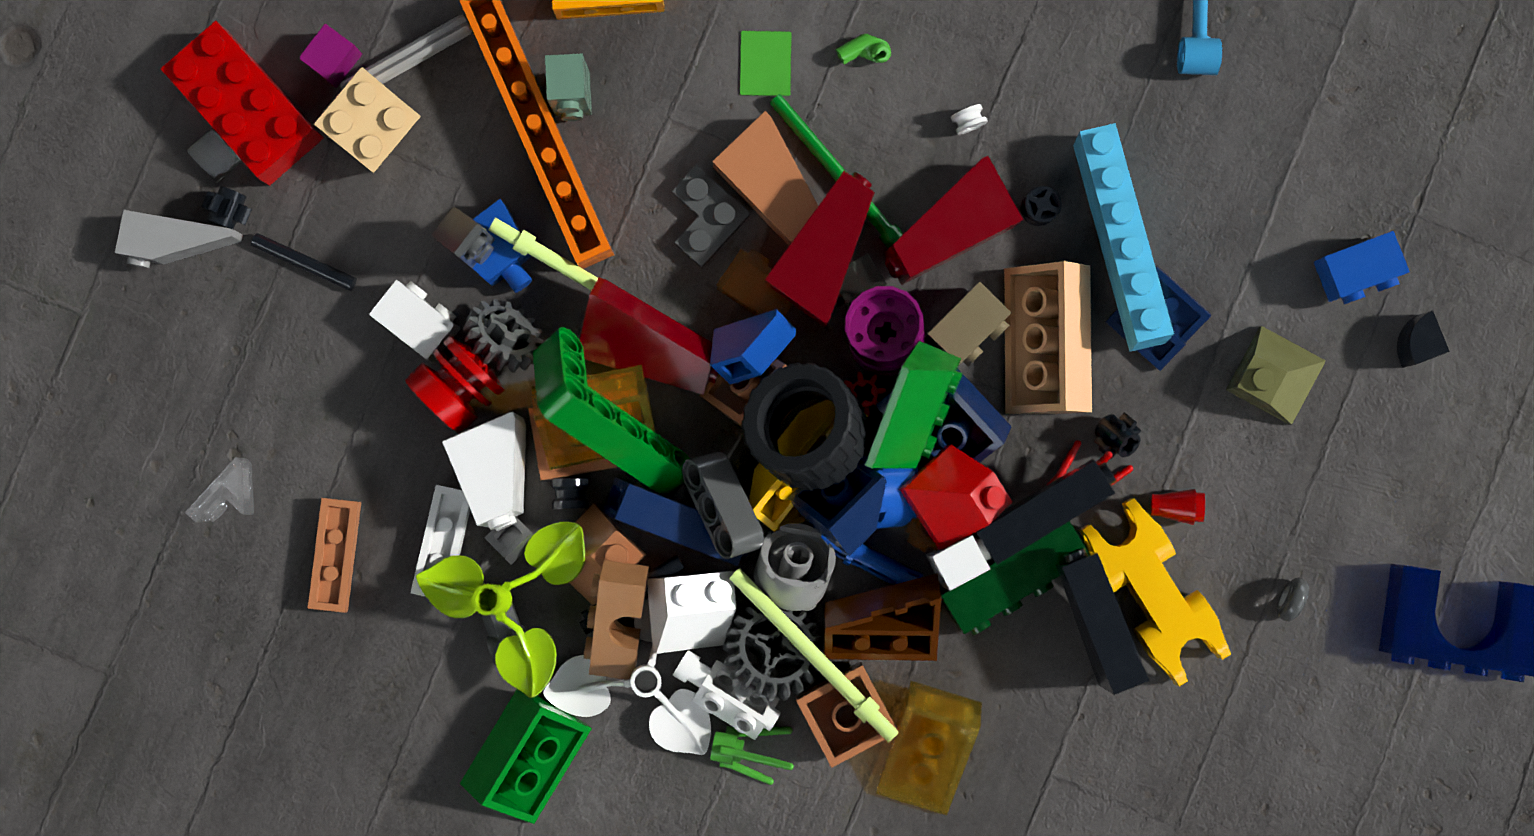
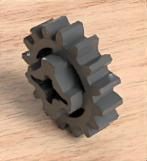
[463,299,544,373]

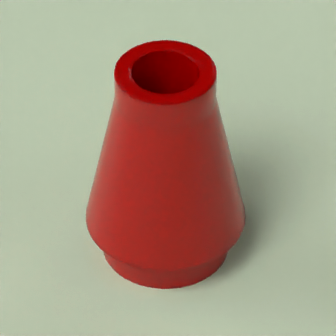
[1151,489,1205,525]

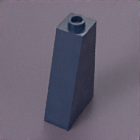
[602,477,748,566]

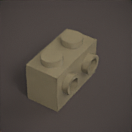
[925,282,1012,367]

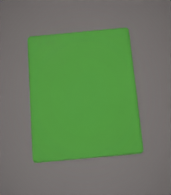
[740,31,791,96]

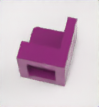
[300,24,362,88]

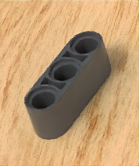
[682,451,764,559]

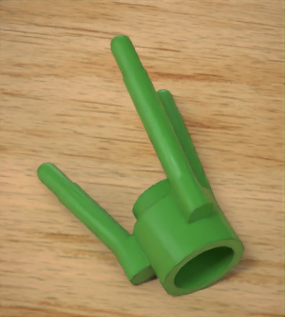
[710,726,794,785]

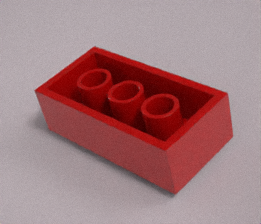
[160,20,324,186]

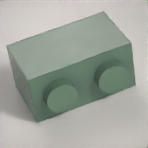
[545,54,592,121]

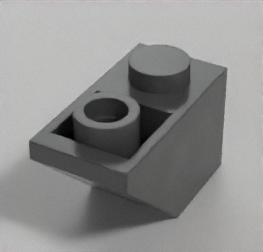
[431,206,495,268]

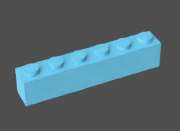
[1073,123,1174,352]

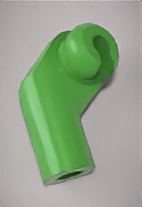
[835,34,891,65]

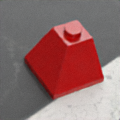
[900,445,1013,550]

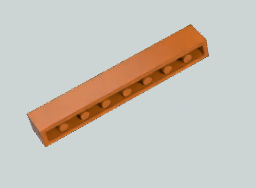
[459,0,614,269]

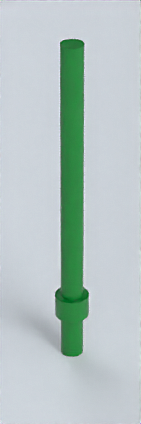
[770,94,904,249]

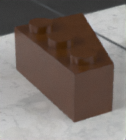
[824,573,941,661]

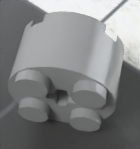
[754,523,836,611]

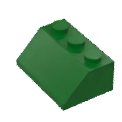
[865,341,963,468]
[460,689,592,824]

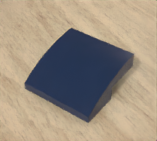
[1106,266,1211,371]

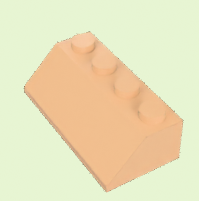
[1004,261,1092,414]

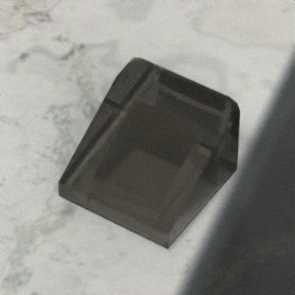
[186,128,242,183]

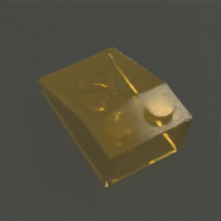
[876,681,982,816]

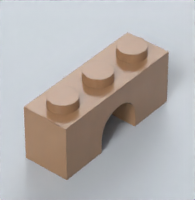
[584,560,649,680]

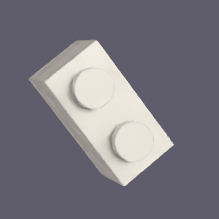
[369,280,461,363]
[926,535,991,590]

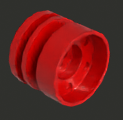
[405,335,506,434]

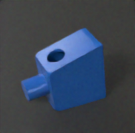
[472,199,532,293]

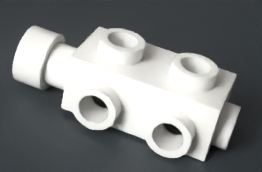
[673,650,781,740]

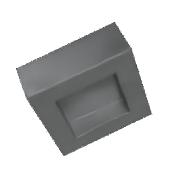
[484,516,534,565]

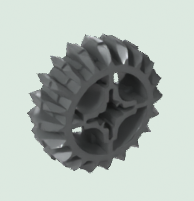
[723,606,824,702]

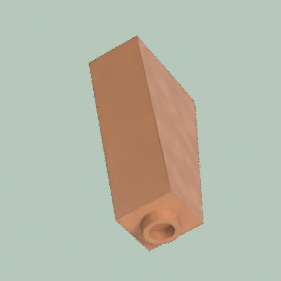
[712,111,818,245]

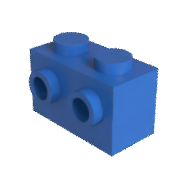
[1313,231,1410,305]

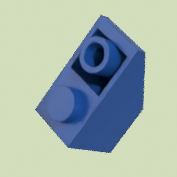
[710,309,796,385]

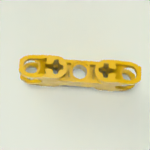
[1079,498,1231,686]

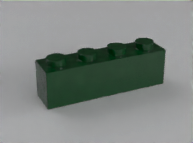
[940,521,1088,636]

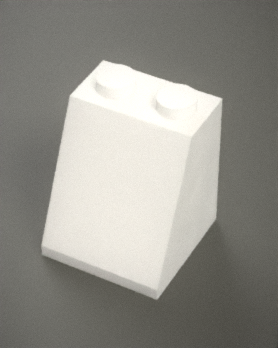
[443,412,526,531]

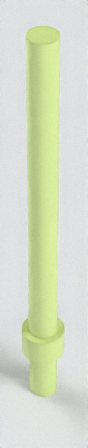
[488,217,598,291]
[729,568,899,743]

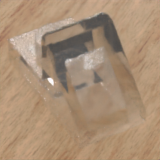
[185,457,254,523]

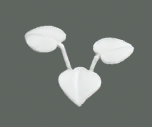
[543,599,711,755]

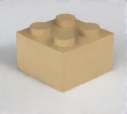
[314,67,421,173]

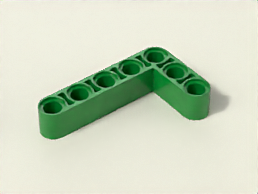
[533,327,690,497]

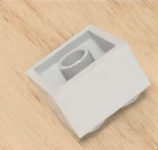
[647,571,736,654]

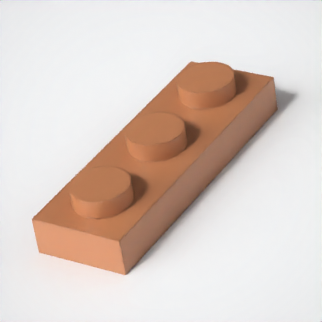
[308,498,361,613]

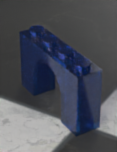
[1379,564,1534,682]

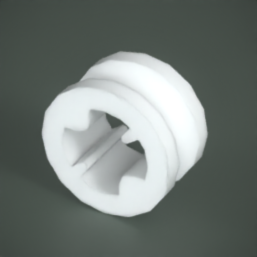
[951,104,988,135]

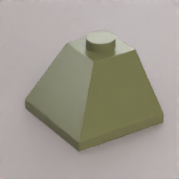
[1226,326,1326,425]

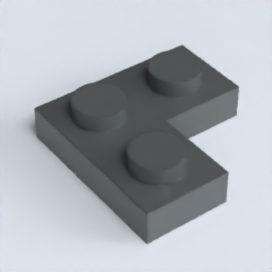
[672,165,750,268]

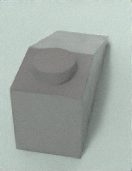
[115,210,243,268]

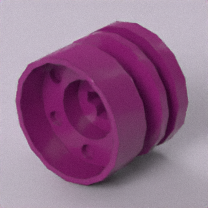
[845,286,925,377]

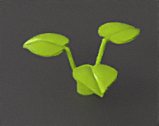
[416,522,585,698]

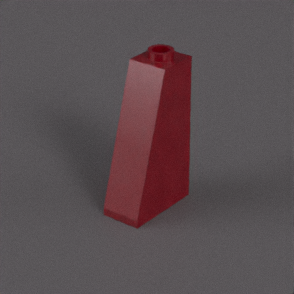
[884,156,1023,285]
[765,171,875,328]
[580,277,719,395]

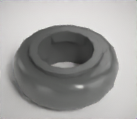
[1277,578,1309,622]

